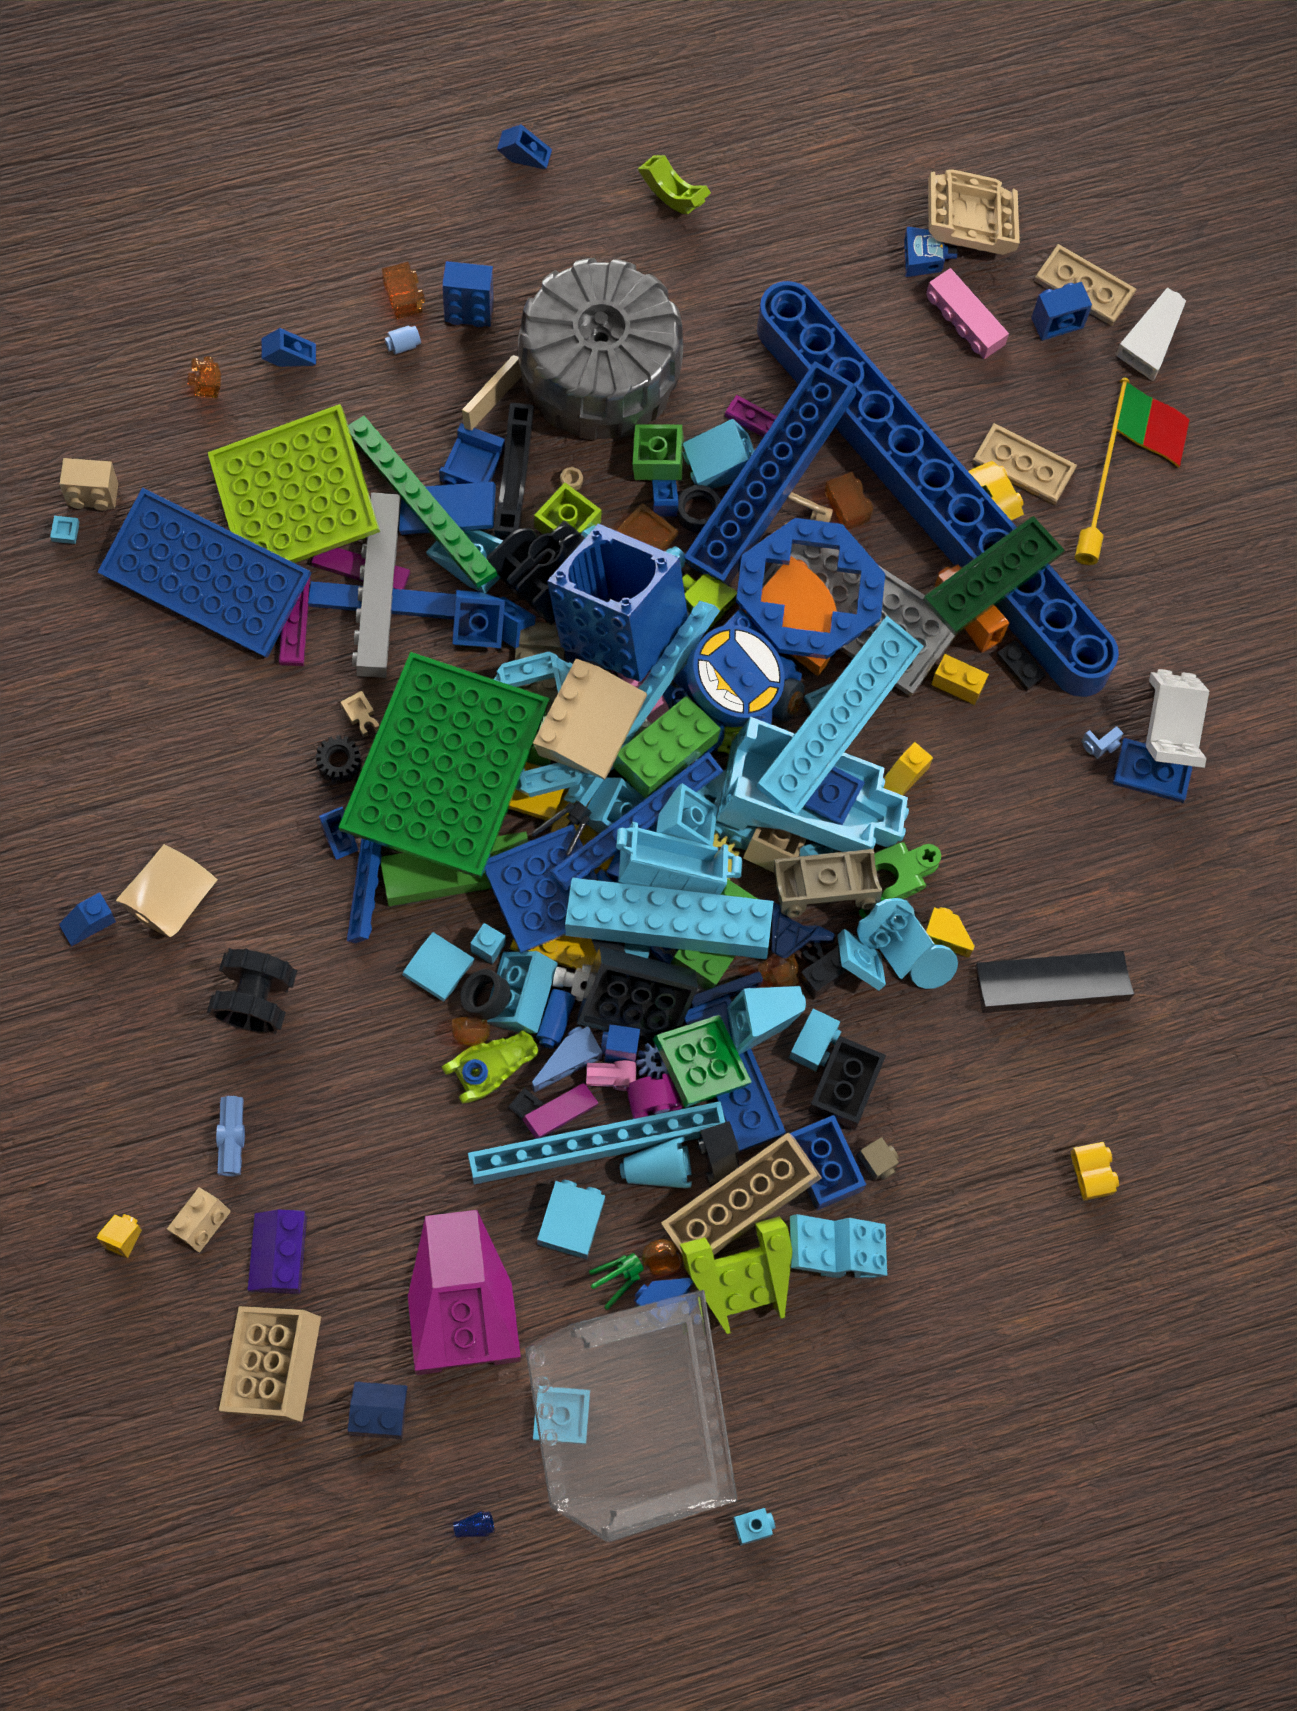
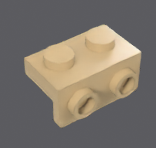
[167,1188,230,1252]

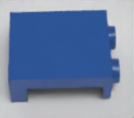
[439,423,505,485]

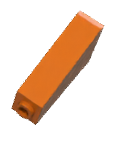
[935,565,1009,653]

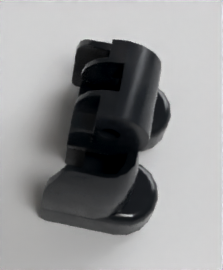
[486,520,585,626]

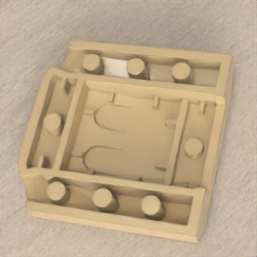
[928,170,1020,255]

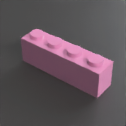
[926,268,1009,359]

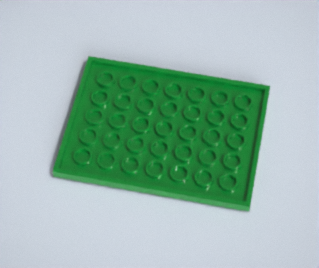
[338,652,550,879]

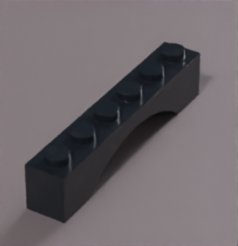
[494,402,534,541]

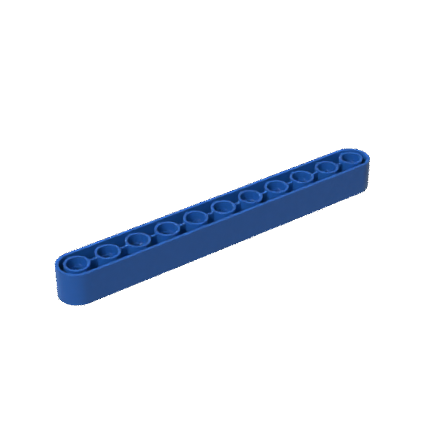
[757,281,1119,697]

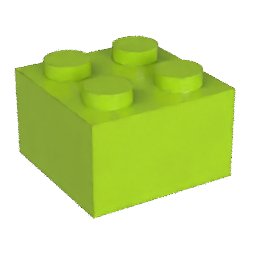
[534,482,602,534]

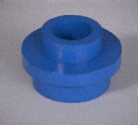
[462,1059,488,1085]

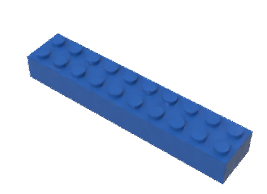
[684,361,856,586]

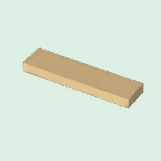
[462,355,522,431]

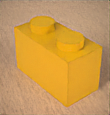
[931,654,989,705]

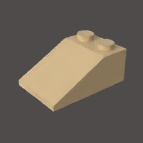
[743,827,807,872]

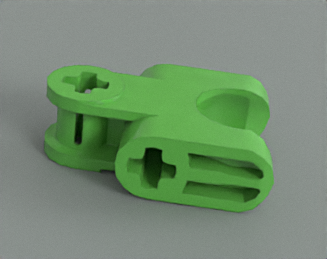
[874,842,941,899]

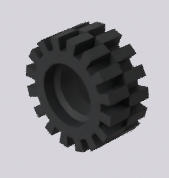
[316,735,361,783]

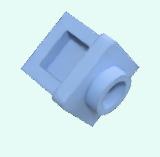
[1082,726,1123,759]

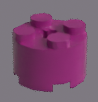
[626,1074,682,1119]

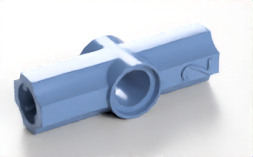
[216,1096,245,1177]

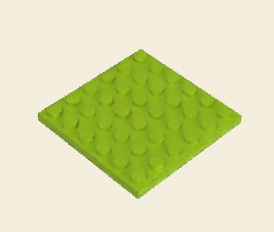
[208,404,380,563]

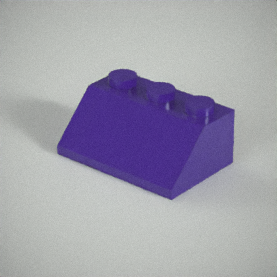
[248,1209,307,1294]

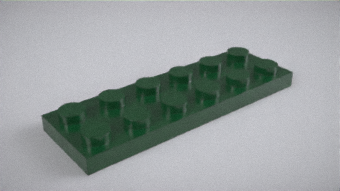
[923,516,1065,635]

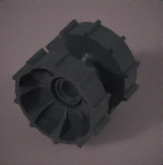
[207,948,298,1034]

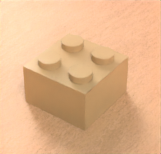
[60,458,118,510]

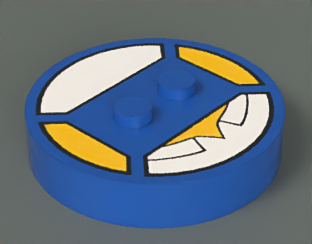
[686,625,785,724]

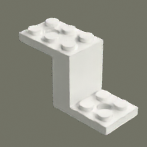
[1146,669,1209,768]

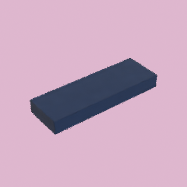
[690,971,763,1009]

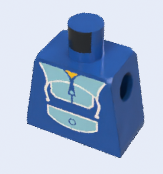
[904,227,957,277]

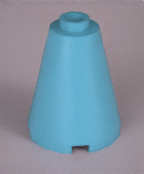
[620,1136,692,1188]

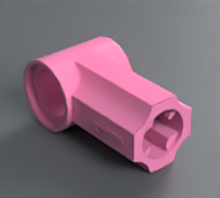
[586,1060,636,1091]

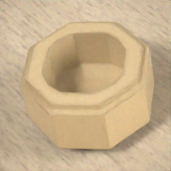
[560,467,583,490]

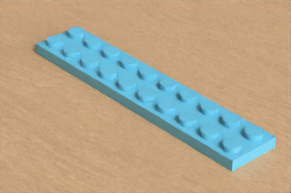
[755,616,924,815]

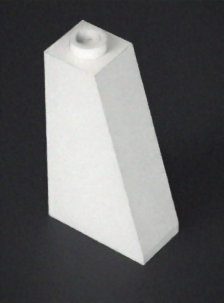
[1116,288,1186,381]

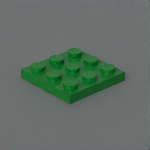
[653,1015,752,1107]

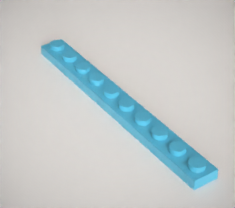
[563,601,720,807]

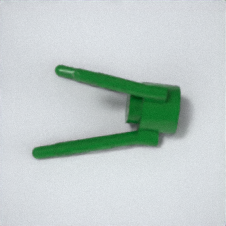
[589,1253,644,1310]

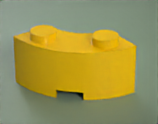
[968,461,1024,520]

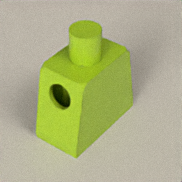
[682,574,737,633]

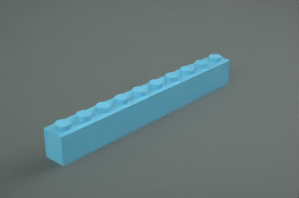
[468,1102,725,1184]

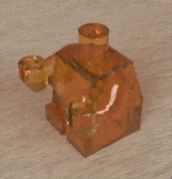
[187,356,221,398]
[758,954,799,987]

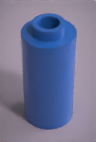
[536,989,576,1048]

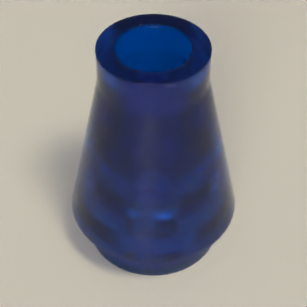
[453,1510,495,1538]

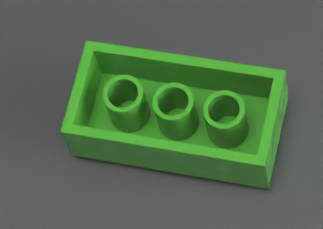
[613,696,721,799]
[670,879,757,990]

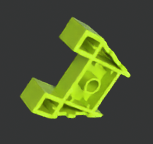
[680,1216,792,1334]

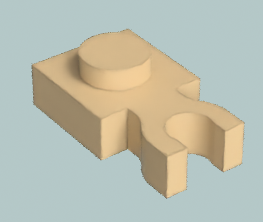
[341,691,380,737]

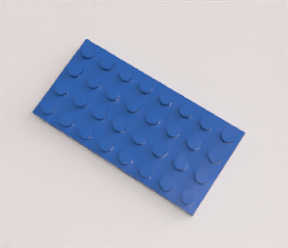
[98,488,312,658]

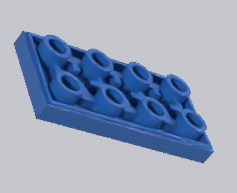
[399,482,496,535]

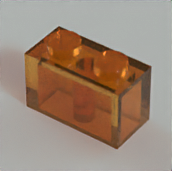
[382,262,425,319]
[824,472,873,530]

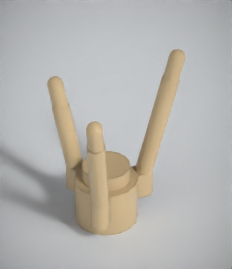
[785,492,833,524]

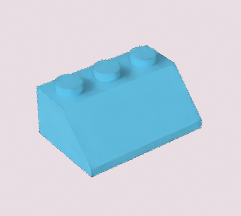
[482,951,558,1033]

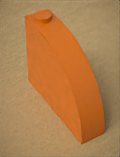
[743,556,837,676]

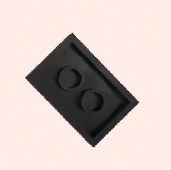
[808,1036,886,1131]

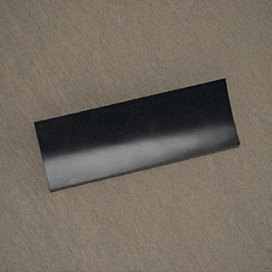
[975,951,1134,1013]

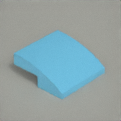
[402,932,474,1002]

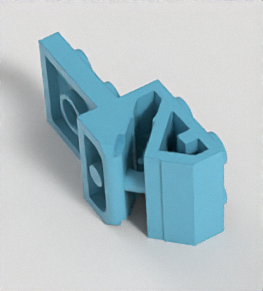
[790,1214,887,1278]

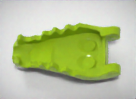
[442,1031,538,1104]

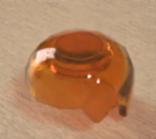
[452,1017,490,1047]
[642,1239,683,1275]

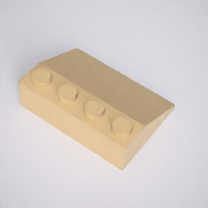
[533,659,647,780]
[219,1306,321,1422]

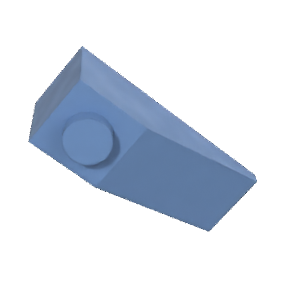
[532,1027,602,1093]

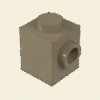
[858,1137,899,1181]

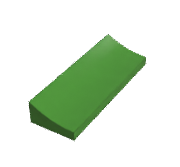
[381,832,528,906]

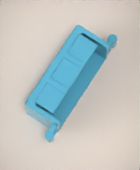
[616,822,742,895]

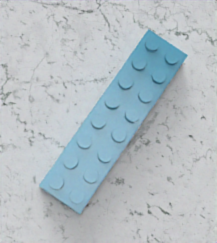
[565,878,774,959]

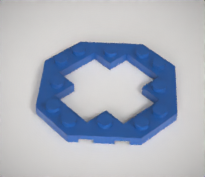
[736,518,885,659]

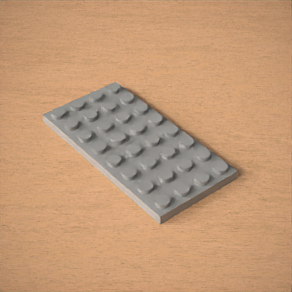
[762,544,958,697]

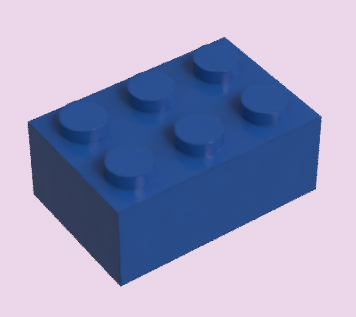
[443,261,494,327]
[790,1115,866,1211]

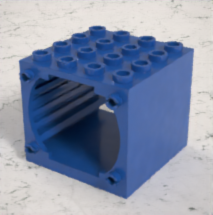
[548,524,688,682]

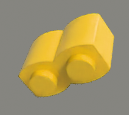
[1071,1142,1119,1201]

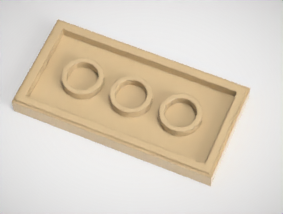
[1034,244,1136,326]
[972,423,1077,505]

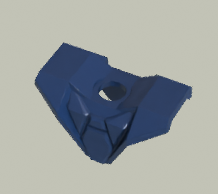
[765,898,835,959]

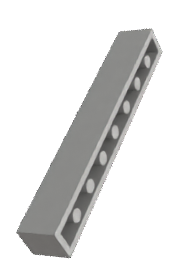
[352,493,400,678]

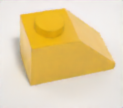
[883,742,933,795]
[926,907,974,958]
[97,1214,142,1258]

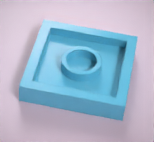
[838,929,886,990]

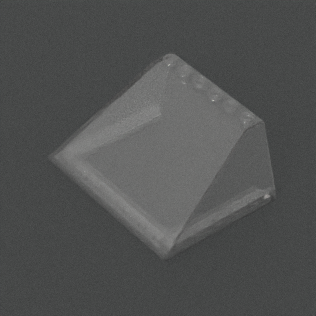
[525,1290,738,1542]

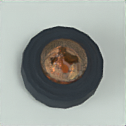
[772,678,804,721]

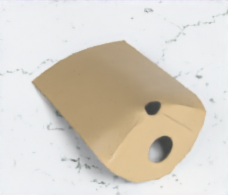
[116,844,218,937]

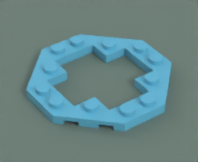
[494,651,586,797]

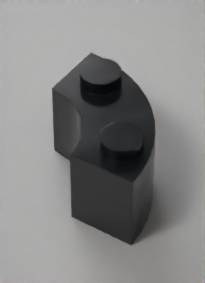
[697,1121,742,1187]

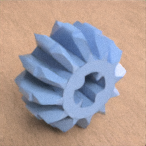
[636,1043,669,1079]

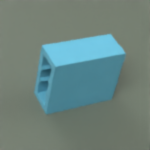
[537,1180,605,1259]

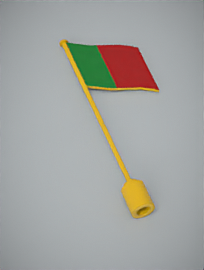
[1075,378,1190,565]

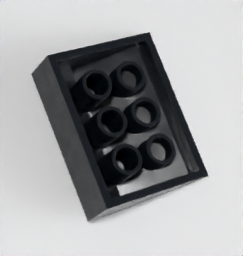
[577,946,698,1043]

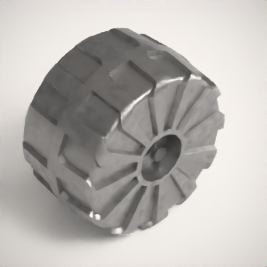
[518,258,683,440]

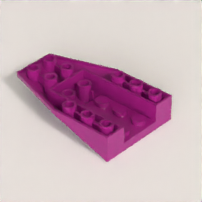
[408,1210,521,1375]

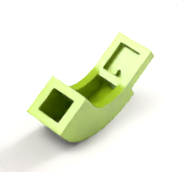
[638,155,711,214]

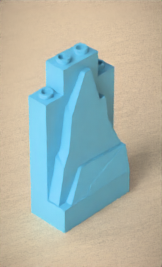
[716,717,909,852]

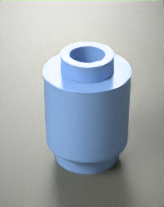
[385,325,421,355]

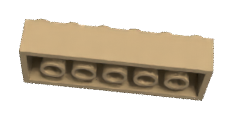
[661,1133,822,1255]

